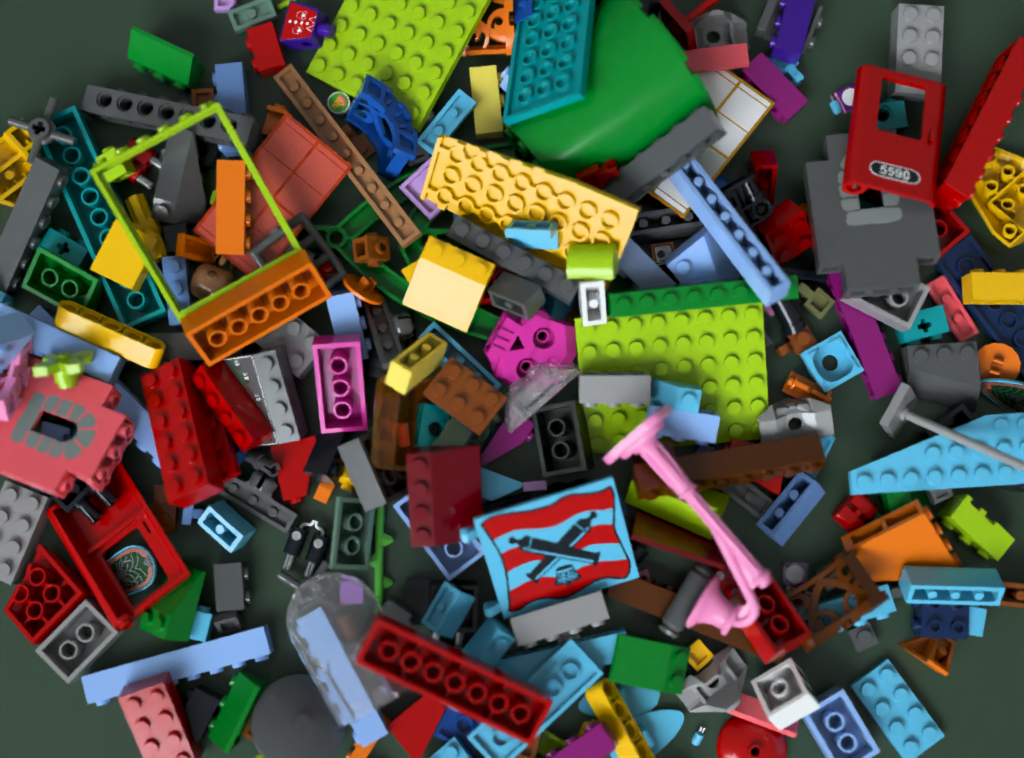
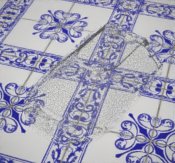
[286,572,409,727]

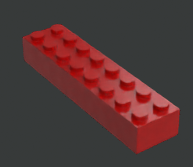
[935,36,1024,213]
[355,611,553,746]

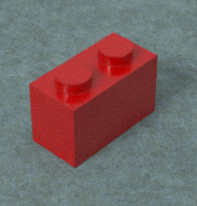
[245,21,287,78]

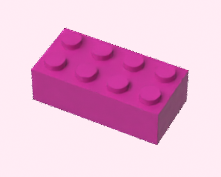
[312,333,369,434]

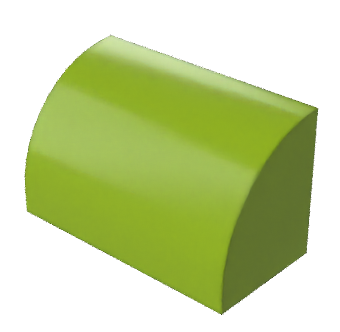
[566,243,619,280]

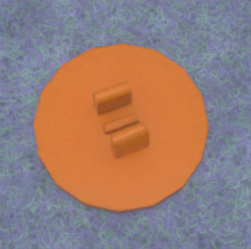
[343,274,384,305]
[978,342,1021,381]

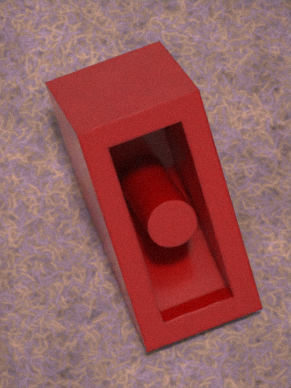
[749,151,778,205]

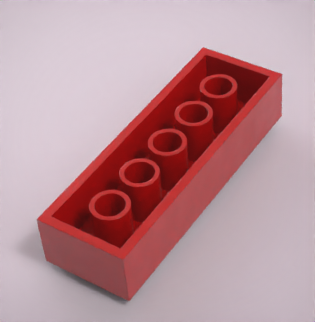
[140,357,225,508]

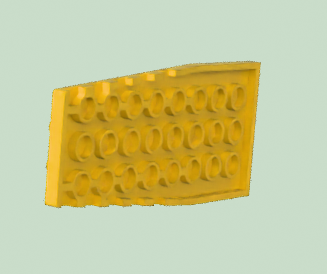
[420,134,641,291]

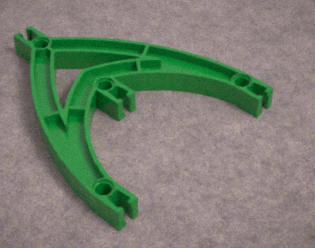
[307,141,532,344]

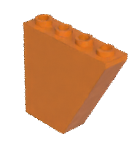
[841,499,962,582]

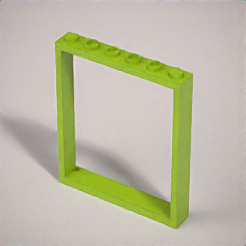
[89,100,303,323]

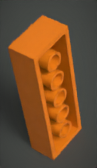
[180,249,333,367]

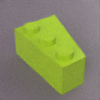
[936,494,1015,561]

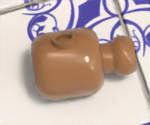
[190,263,235,299]

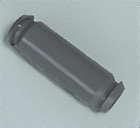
[659,562,714,639]

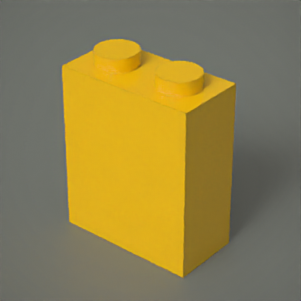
[90,219,163,293]

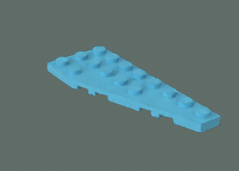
[848,413,1024,495]

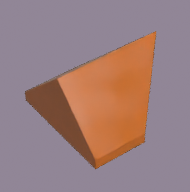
[898,637,957,676]

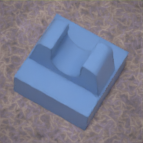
[180,505,205,525]

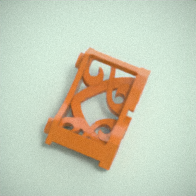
[461,0,515,57]

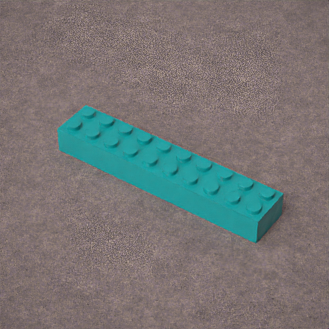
[41,105,168,330]

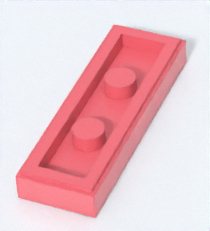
[684,43,750,74]
[925,275,980,343]
[728,693,799,738]

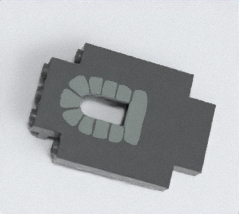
[803,128,941,299]

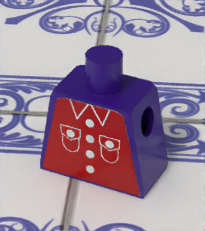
[279,1,336,50]

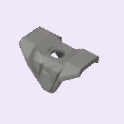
[678,9,750,51]
[757,397,834,443]
[676,645,748,713]

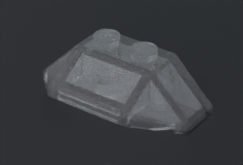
[504,362,582,434]

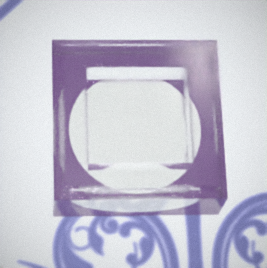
[783,562,808,586]

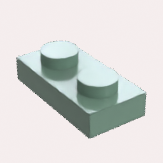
[227,0,278,34]

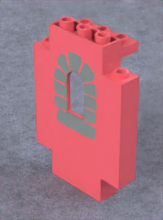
[0,355,135,499]

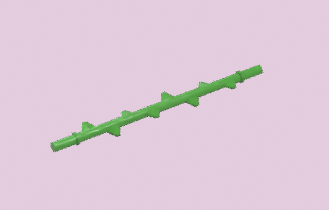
[367,392,394,617]

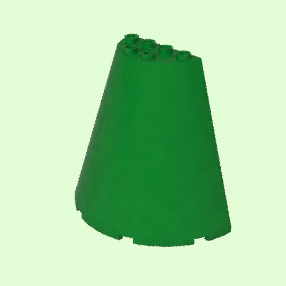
[503,0,718,180]

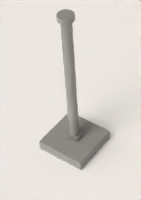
[879,382,1024,472]

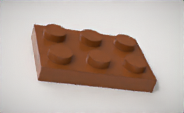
[423,356,508,437]

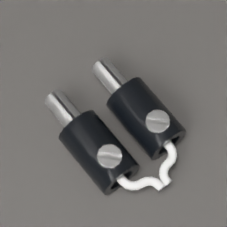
[282,520,331,578]

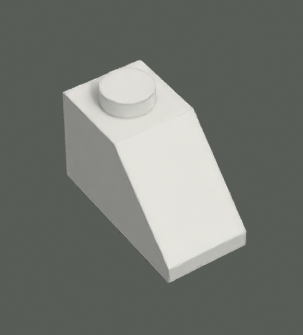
[578,280,607,326]

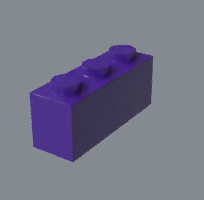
[768,0,815,65]

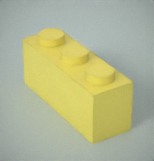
[469,65,507,140]
[385,332,448,395]

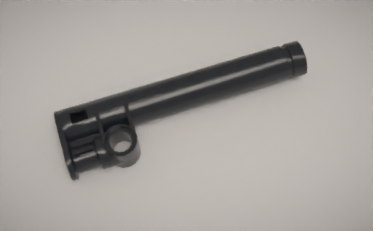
[719,172,806,336]

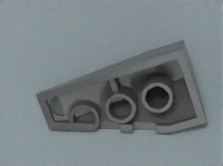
[151,124,207,224]

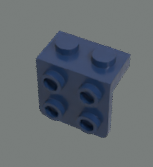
[910,603,969,639]

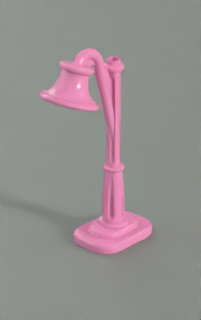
[603,403,773,636]

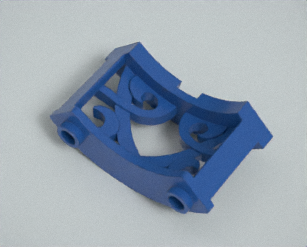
[346,74,418,181]

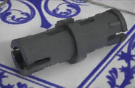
[245,448,281,477]

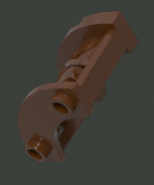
[783,550,890,653]

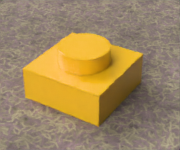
[688,638,714,672]

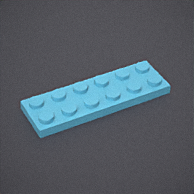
[467,637,604,758]

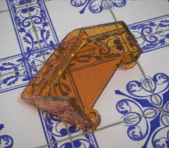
[370,374,433,472]

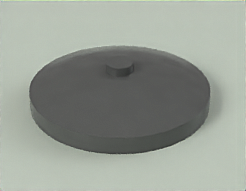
[250,674,346,758]

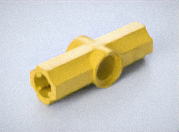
[125,193,170,263]

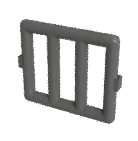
[249,212,348,289]

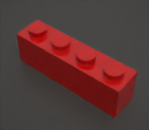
[191,359,274,452]

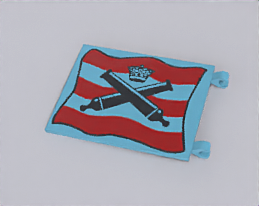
[460,476,639,619]

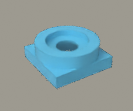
[799,331,864,394]

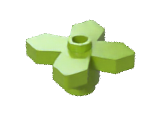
[32,350,94,389]

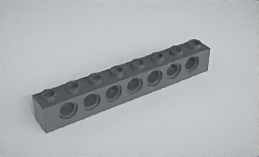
[80,84,262,152]

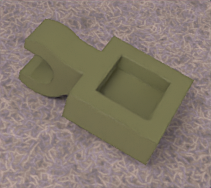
[798,282,836,320]

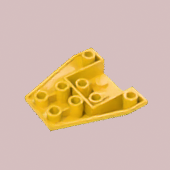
[971,147,1024,248]

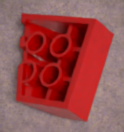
[3,543,94,645]

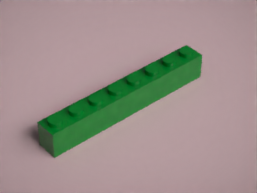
[605,273,799,318]

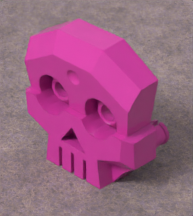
[483,308,576,396]

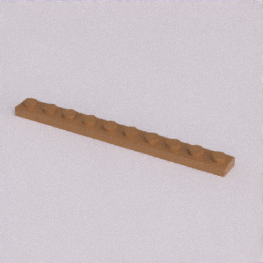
[273,64,422,249]

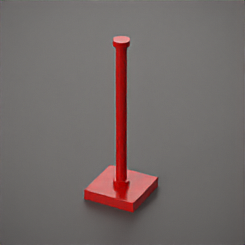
[659,0,720,50]

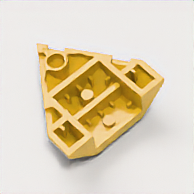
[0,119,51,218]

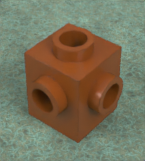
[352,232,391,267]

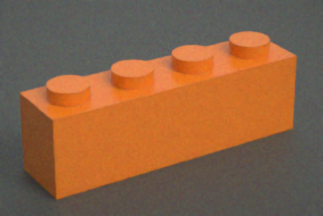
[216,159,252,255]

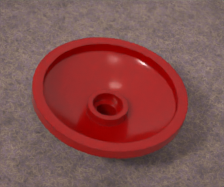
[716,716,787,758]

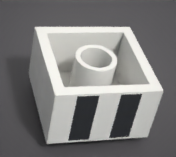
[751,657,820,731]

